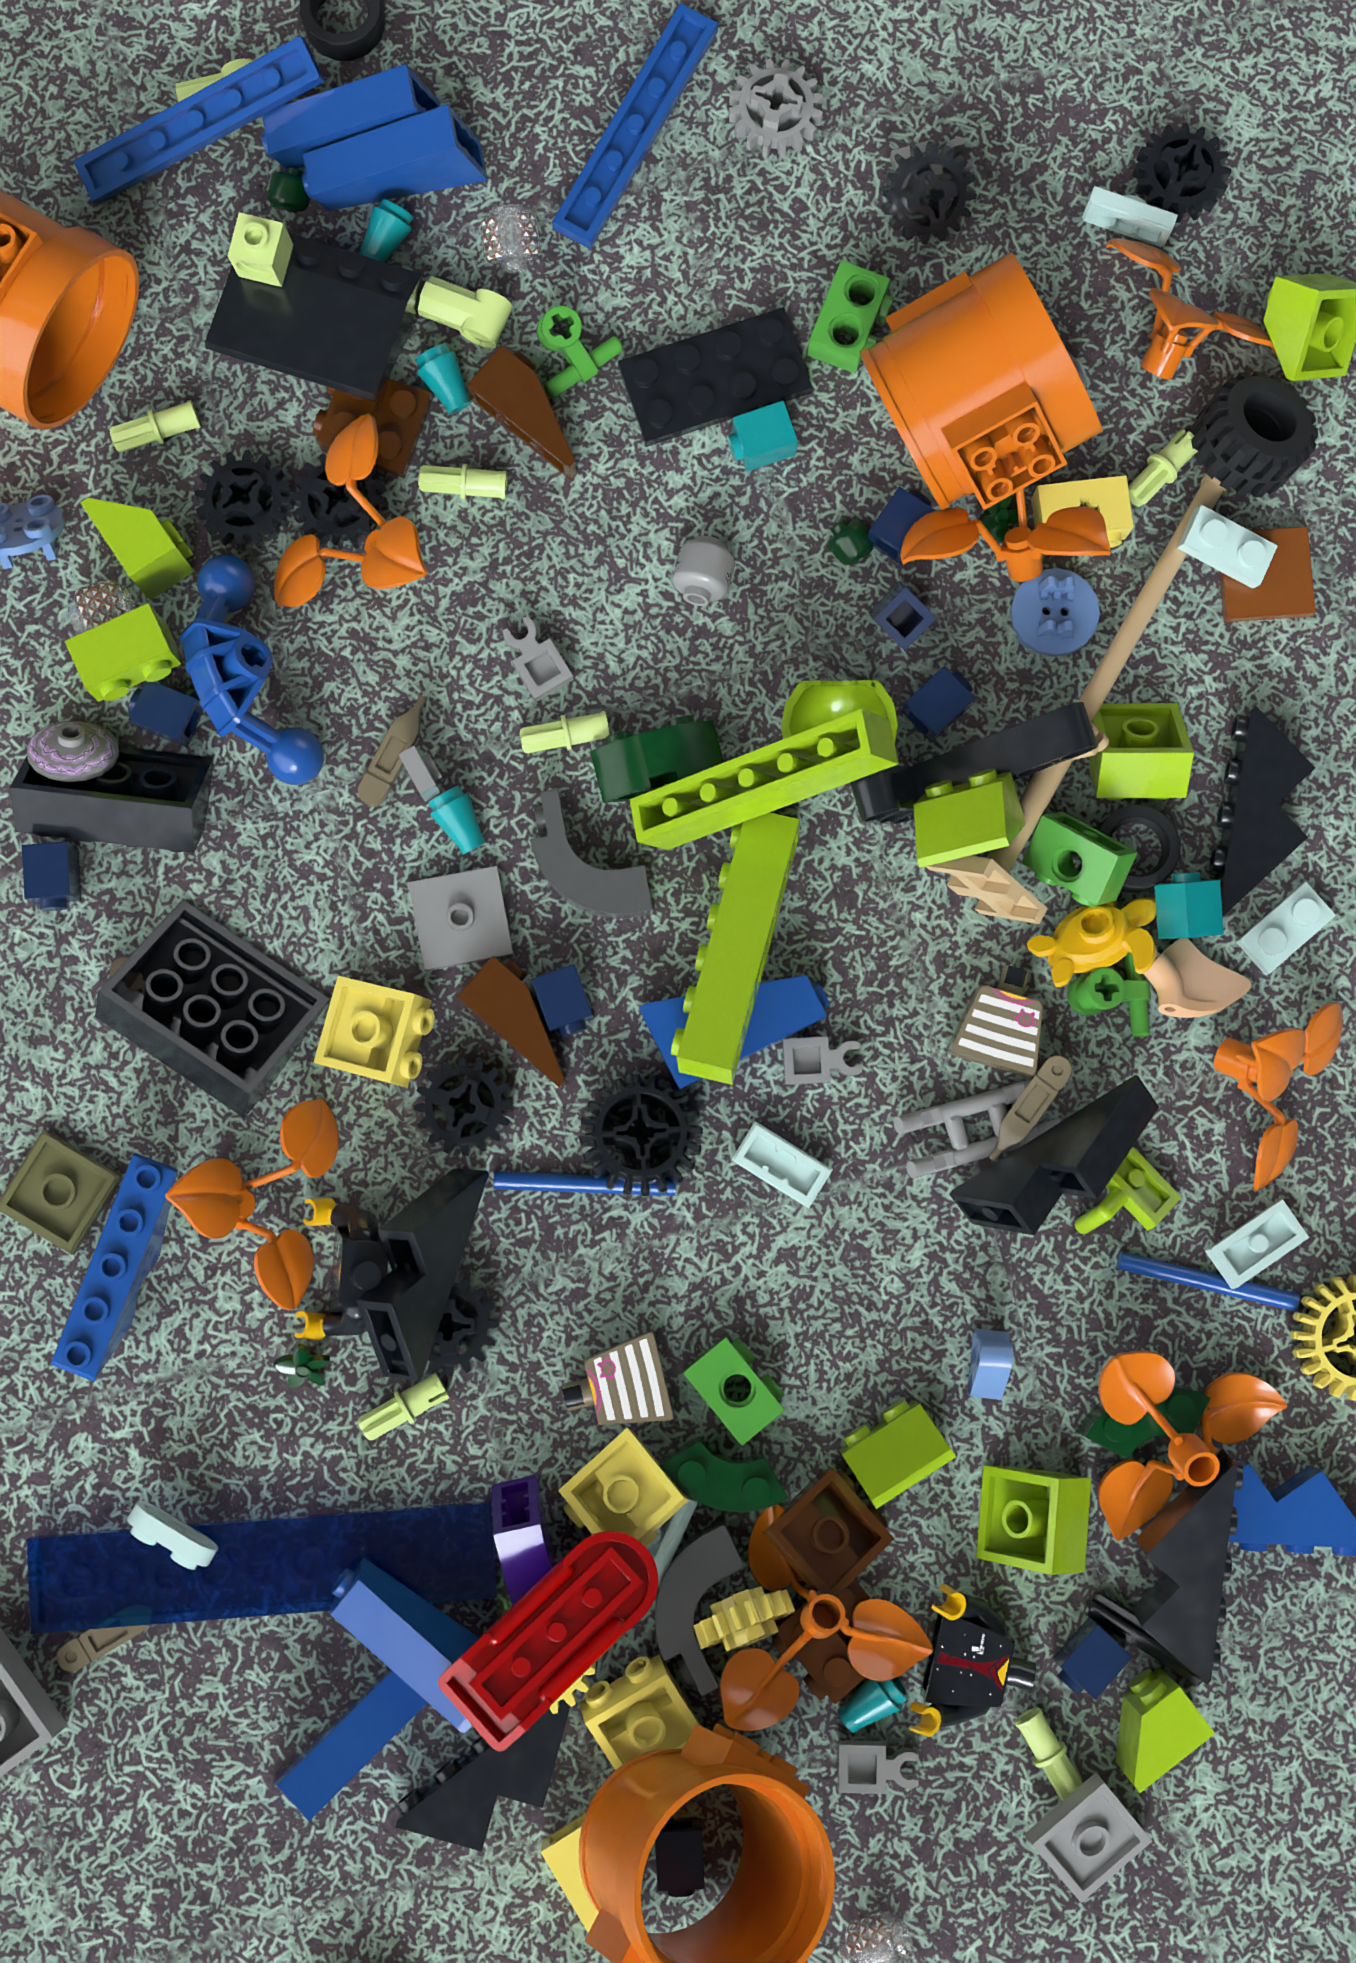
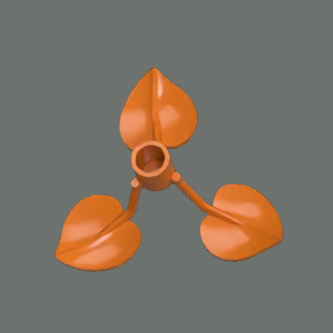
[1106,238,1277,380]
[274,413,427,608]
[900,488,1111,582]
[1214,1002,1343,1192]
[165,1098,339,1310]
[1097,1350,1287,1541]
[720,1504,933,1732]

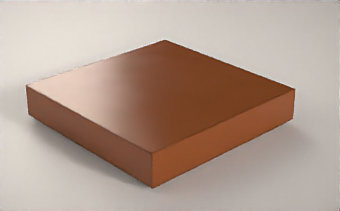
[1219,526,1316,623]

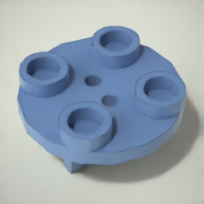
[0,495,65,569]
[1010,568,1100,657]

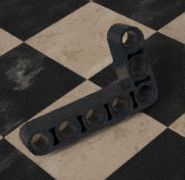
[849,702,1099,824]

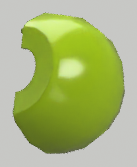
[781,680,898,784]

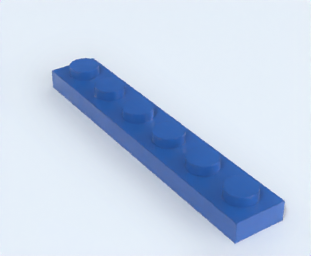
[552,3,718,250]
[73,35,325,205]

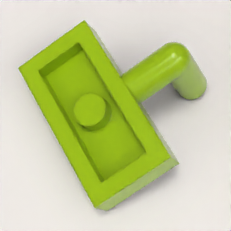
[1075,1147,1182,1234]

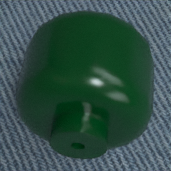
[267,167,310,213]
[827,518,874,565]

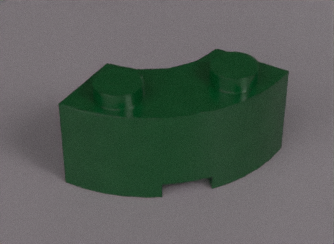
[590,715,724,803]
[1076,1384,1211,1459]
[660,1436,788,1512]

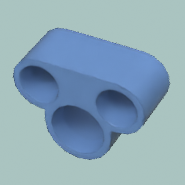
[968,1328,1013,1400]

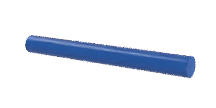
[493,1171,676,1196]
[1116,1251,1300,1311]

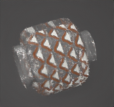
[480,204,541,273]
[68,579,136,634]
[840,1911,914,1963]

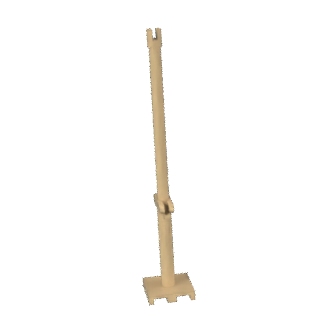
[926,473,1226,924]

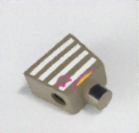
[946,965,1043,1078]
[562,1330,674,1425]

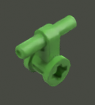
[536,306,623,398]
[1067,952,1151,1038]

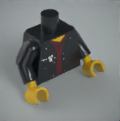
[294,1198,388,1340]
[909,1584,1036,1737]

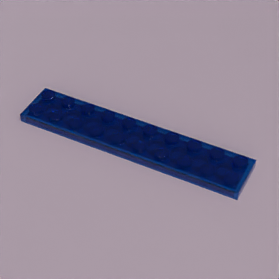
[26,1501,498,1634]

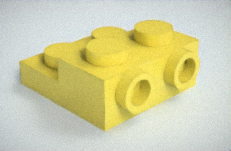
[313,976,435,1088]
[558,1428,689,1547]
[579,1654,702,1770]

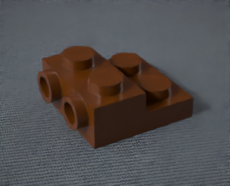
[313,376,433,478]
[762,1468,894,1597]
[772,1579,871,1704]

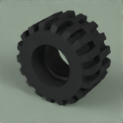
[1191,371,1318,497]

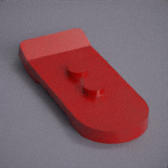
[437,1531,658,1752]

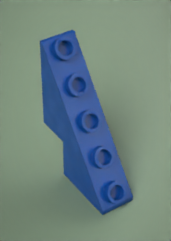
[51,1153,178,1382]
[1139,1458,1356,1556]

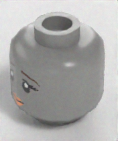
[672,536,735,606]

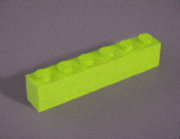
[629,709,899,850]
[671,812,800,1085]

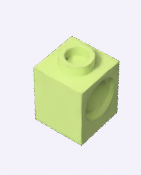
[227,212,293,287]

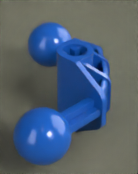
[179,554,324,785]

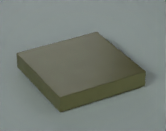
[0,1129,123,1255]

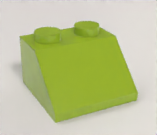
[1263,273,1356,381]
[80,498,195,600]
[64,603,181,702]
[1090,703,1194,800]
[914,769,1026,868]
[839,1399,956,1509]
[976,1465,1092,1575]
[1115,1667,1215,1793]

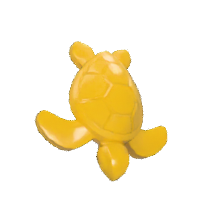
[1027,898,1156,987]

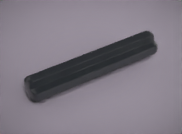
[1084,1591,1203,1685]

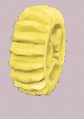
[1290,1275,1356,1401]

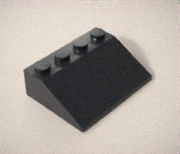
[205,232,422,402]
[95,899,330,1118]

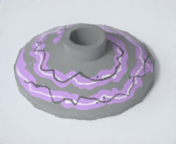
[27,721,119,782]

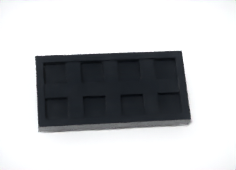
[618,307,812,447]

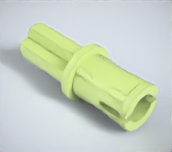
[110,400,201,452]
[1128,429,1198,507]
[418,464,508,500]
[520,711,610,754]
[358,1372,450,1440]
[1014,1707,1083,1801]

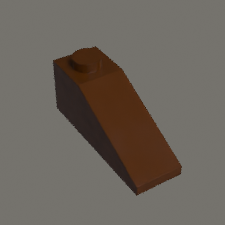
[467,345,577,481]
[456,956,567,1089]

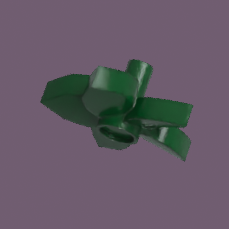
[978,494,1019,543]
[274,1343,330,1389]

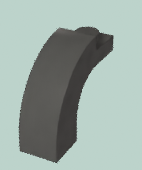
[530,789,653,919]
[655,1519,745,1696]

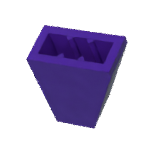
[492,1475,556,1606]

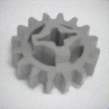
[729,58,823,158]

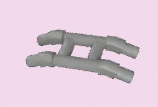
[894,1078,1062,1178]

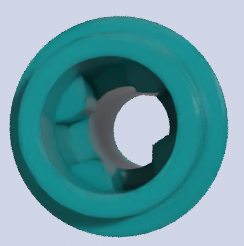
[359,199,413,262]
[415,344,472,415]
[428,785,486,855]
[837,1677,909,1733]

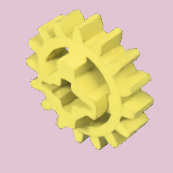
[693,1586,795,1652]

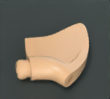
[1143,938,1251,1018]

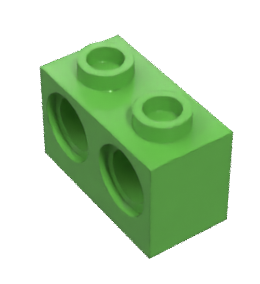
[807,260,894,374]

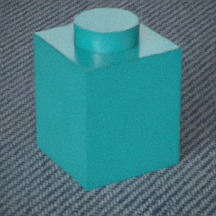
[727,401,798,472]
[1154,872,1224,939]

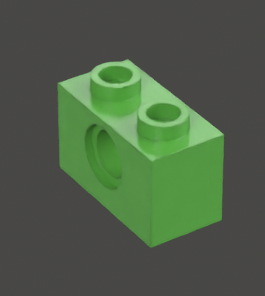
[1021,811,1138,907]
[683,1335,785,1446]

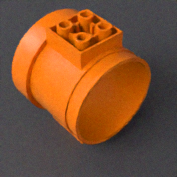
[0,189,139,430]
[859,252,1103,510]
[578,1723,835,1963]

